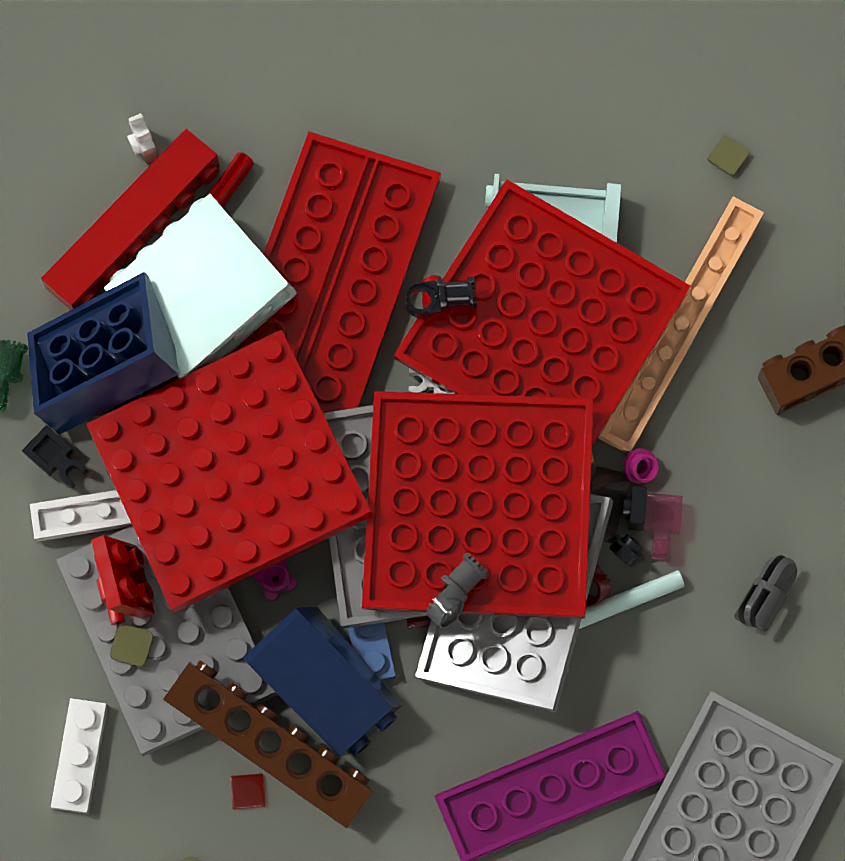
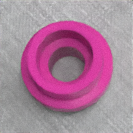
[623,448,659,484]

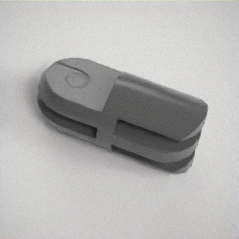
[734,555,797,632]

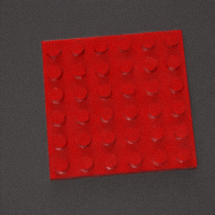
[394,179,691,447]
[86,329,373,613]
[362,391,594,619]

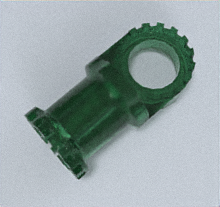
[0,340,28,412]

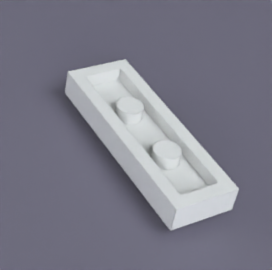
[30,490,132,542]
[51,698,108,814]

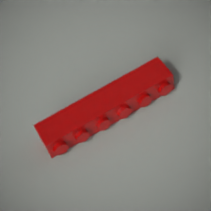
[41,128,220,310]

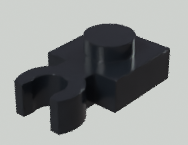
[22,425,88,489]

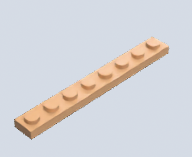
[598,197,764,454]

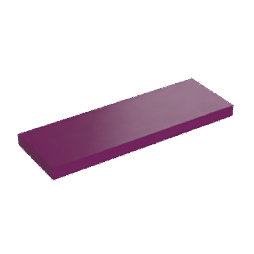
[434,711,666,861]

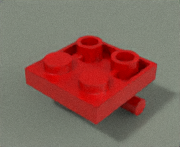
[91,535,155,625]

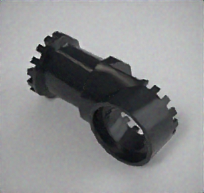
[405,276,477,318]

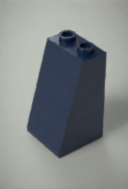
[243,606,402,757]

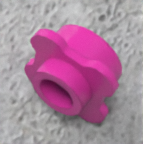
[254,560,297,601]

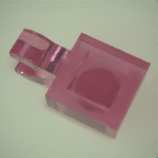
[643,493,683,560]

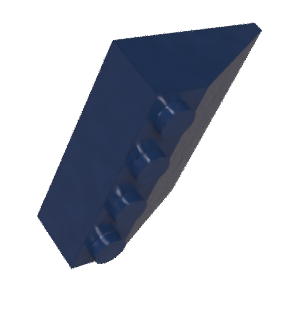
[27,272,179,435]

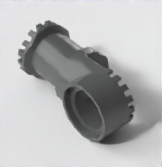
[426,552,490,629]

